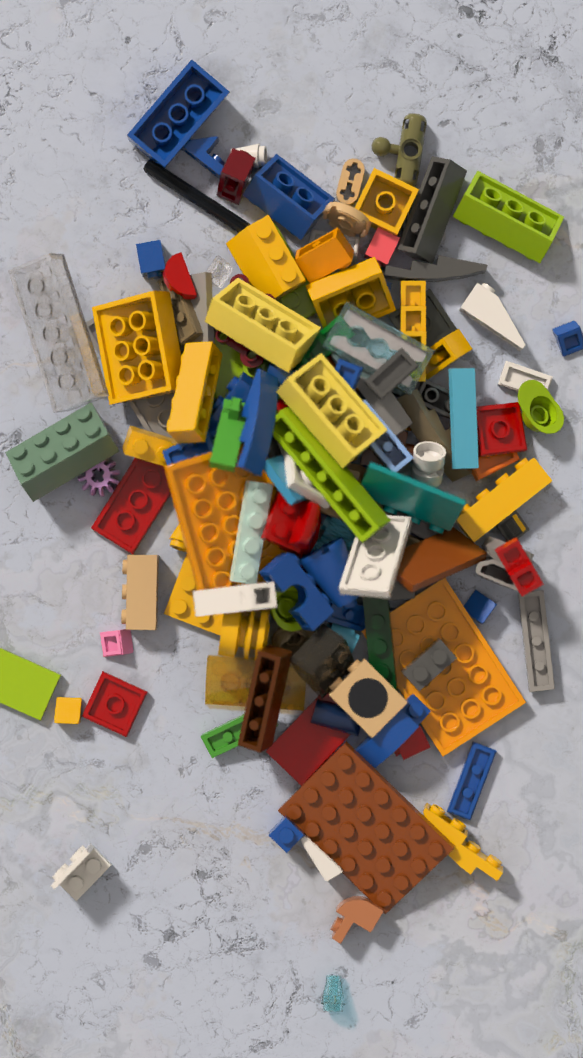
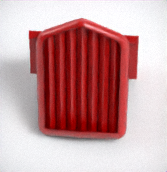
[261,491,321,558]

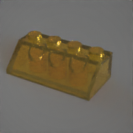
[205,654,308,711]

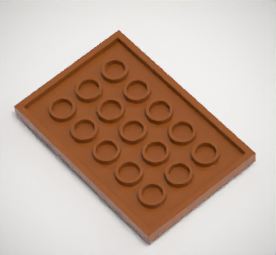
[278,741,455,914]

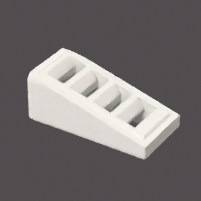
[300,835,343,881]

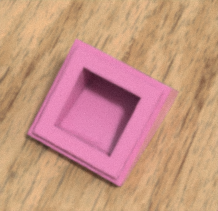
[100,629,133,657]

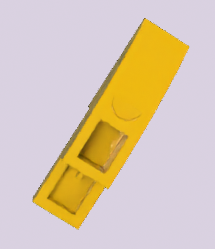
[423,803,503,881]

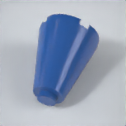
[299,537,360,610]

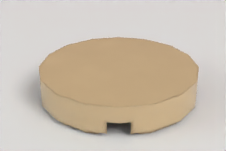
[323,202,371,238]

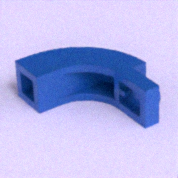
[355,694,431,768]

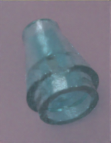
[321,975,345,1012]

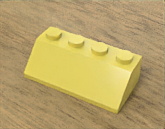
[205,278,321,372]
[276,353,387,469]

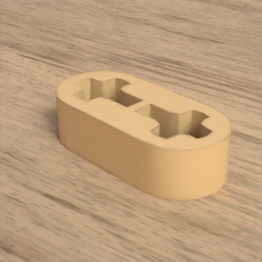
[336,159,365,206]

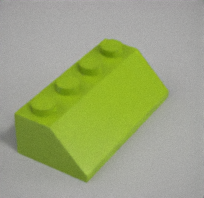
[453,170,564,263]

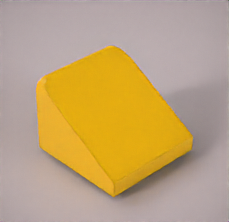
[54,697,82,724]

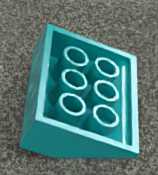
[360,462,466,534]

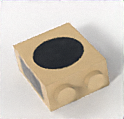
[329,659,408,738]

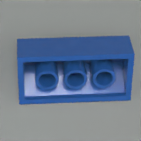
[127,59,230,168]

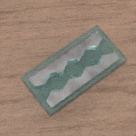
[322,302,435,396]

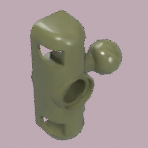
[371,113,427,187]

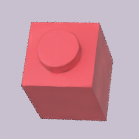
[364,227,400,268]

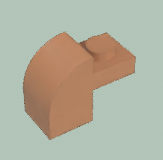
[330,896,384,944]

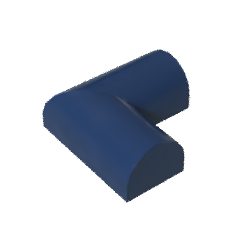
[310,699,361,737]

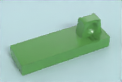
[209,397,246,472]
[200,714,279,758]

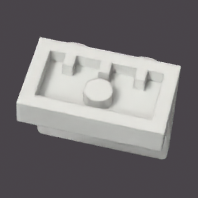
[51,844,112,901]

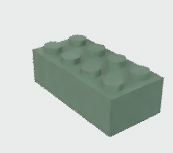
[5,402,120,502]

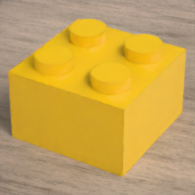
[355,168,419,236]

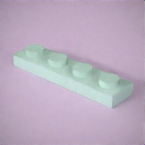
[229,480,273,584]

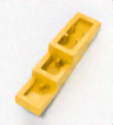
[400,281,426,382]

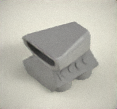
[475,536,534,591]

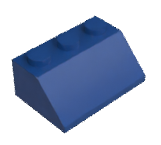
[243,154,335,240]

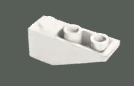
[193,582,277,617]

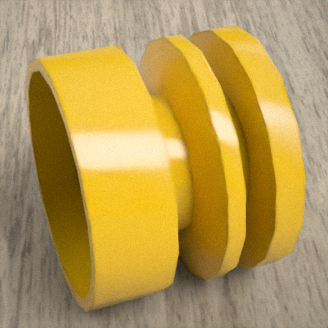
[218,610,270,661]

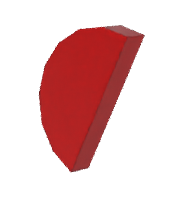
[163,252,197,299]

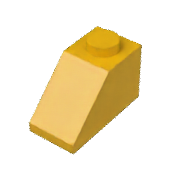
[426,329,472,380]

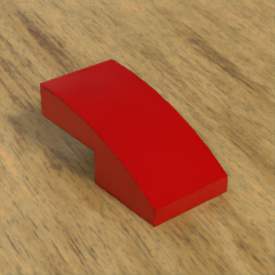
[494,537,543,597]

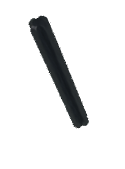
[143,159,250,233]

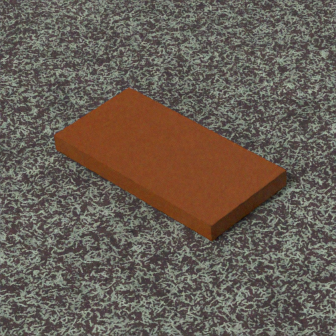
[395,527,487,592]

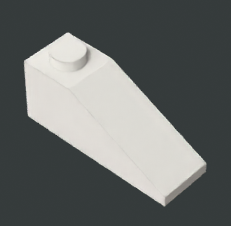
[459,283,525,351]

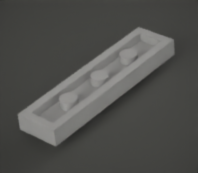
[518,590,555,692]

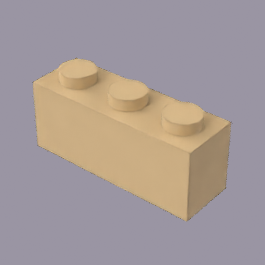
[121,555,159,630]

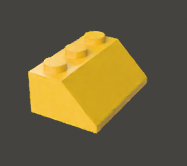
[226,215,306,300]
[305,257,396,329]

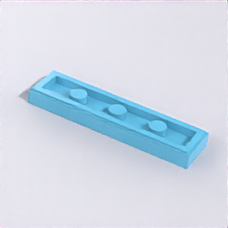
[448,368,479,469]

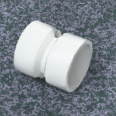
[410,441,446,488]

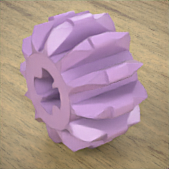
[78,459,120,497]

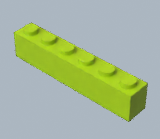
[273,407,391,543]

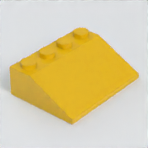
[92,291,181,405]

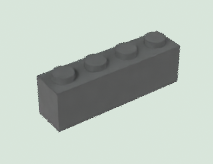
[397,156,467,263]

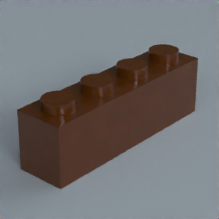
[238,644,293,753]

